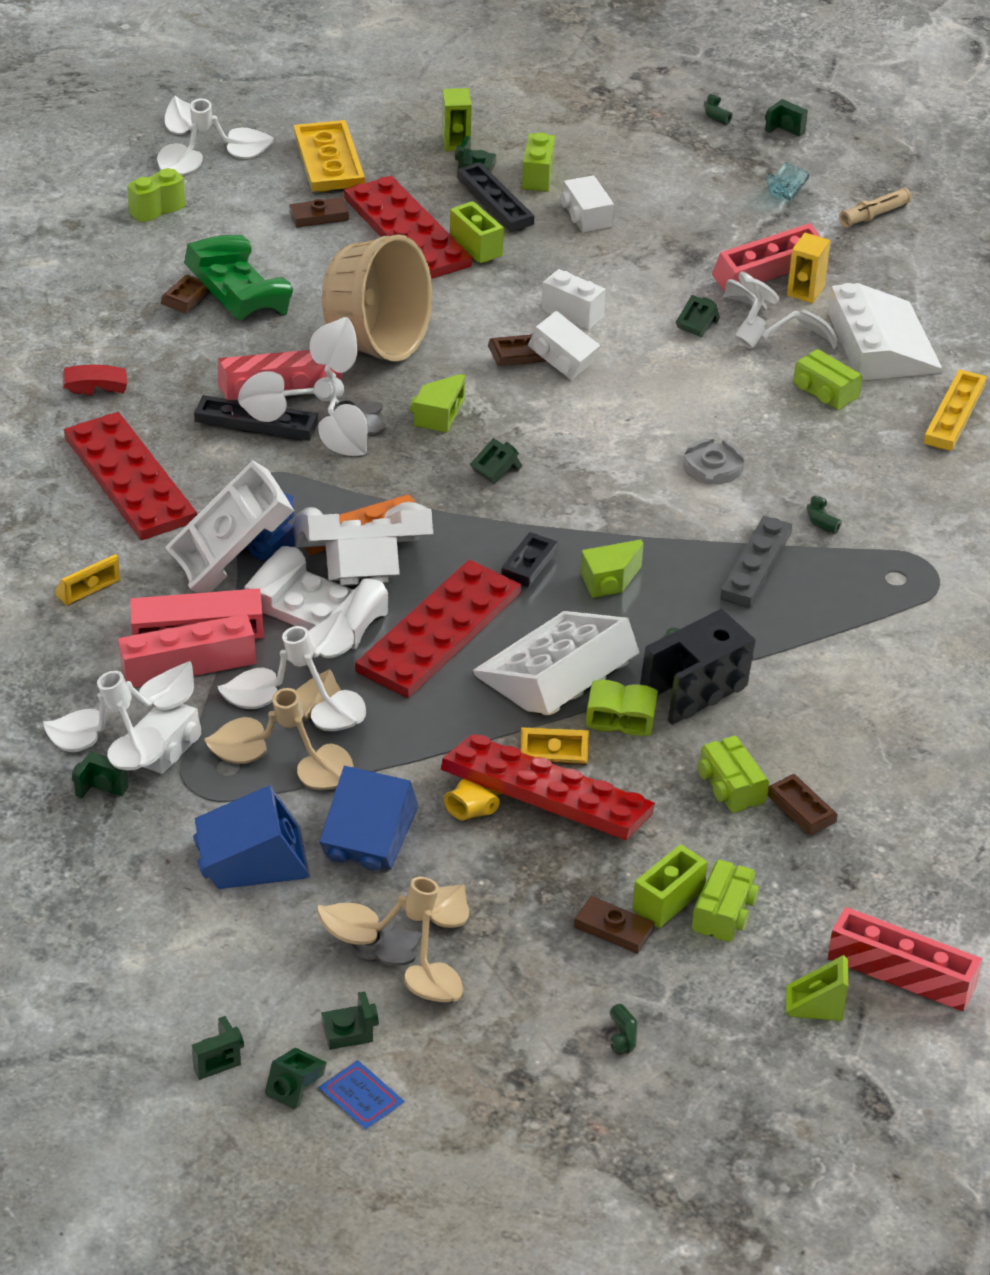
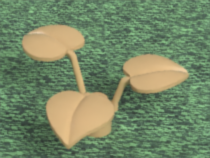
[205,669,354,790]
[317,877,469,1002]

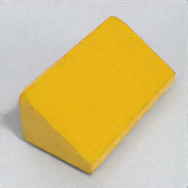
[55,554,120,605]
[520,727,589,764]

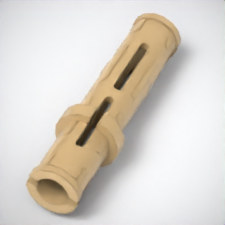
[839,188,911,228]

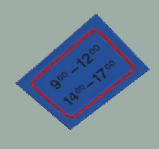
[318,1060,405,1130]

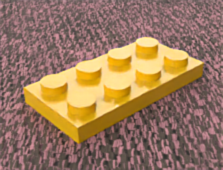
[294,120,365,192]

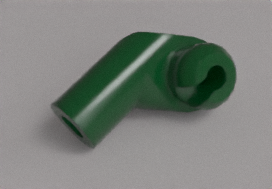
[704,94,733,124]
[806,495,842,534]
[610,1004,638,1054]

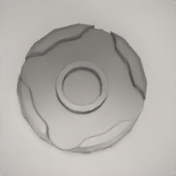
[684,439,744,484]

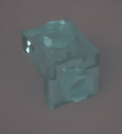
[765,162,810,202]

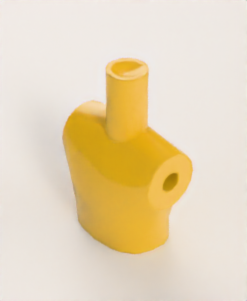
[444,779,502,821]

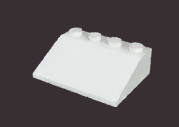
[828,283,942,381]
[473,611,640,715]

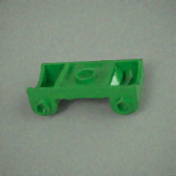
[184,235,293,320]

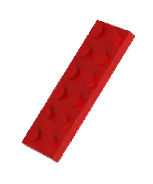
[344,175,472,279]
[64,411,197,541]
[355,559,521,699]
[440,734,655,840]

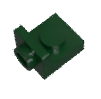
[765,99,808,137]
[455,136,496,172]
[676,295,720,337]
[470,438,522,485]
[72,751,129,798]
[321,991,379,1050]
[192,1016,244,1080]
[265,1047,327,1109]

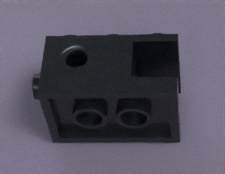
[640,608,756,725]

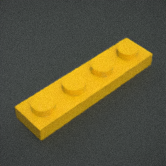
[924,369,987,451]

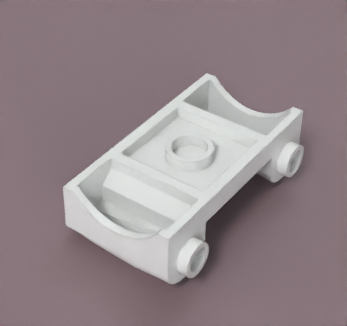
[165,460,294,593]
[293,502,433,548]
[244,546,388,650]

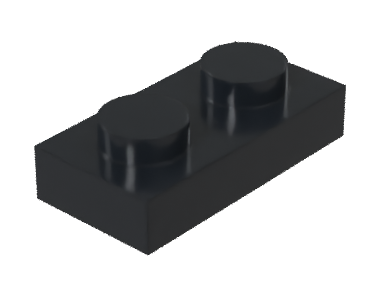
[501,532,558,587]

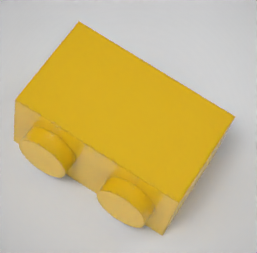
[787,232,831,303]

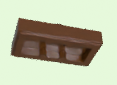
[289,197,349,227]
[160,274,210,314]
[488,334,547,366]
[767,774,838,836]
[574,896,655,954]

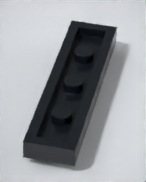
[457,162,535,232]
[194,395,318,441]

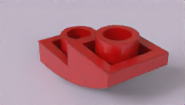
[62,364,127,396]

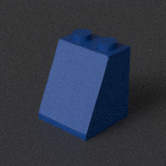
[319,765,418,870]
[193,785,310,889]

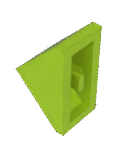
[786,955,848,1021]

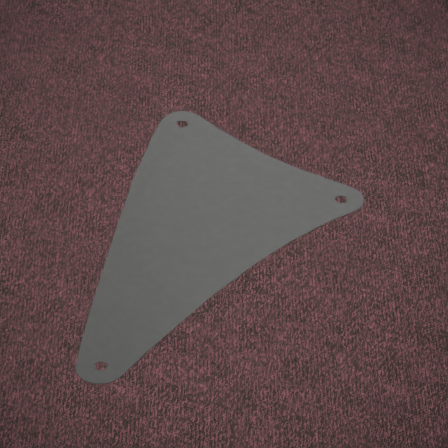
[180,472,940,801]

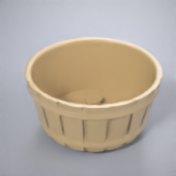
[322,235,433,362]

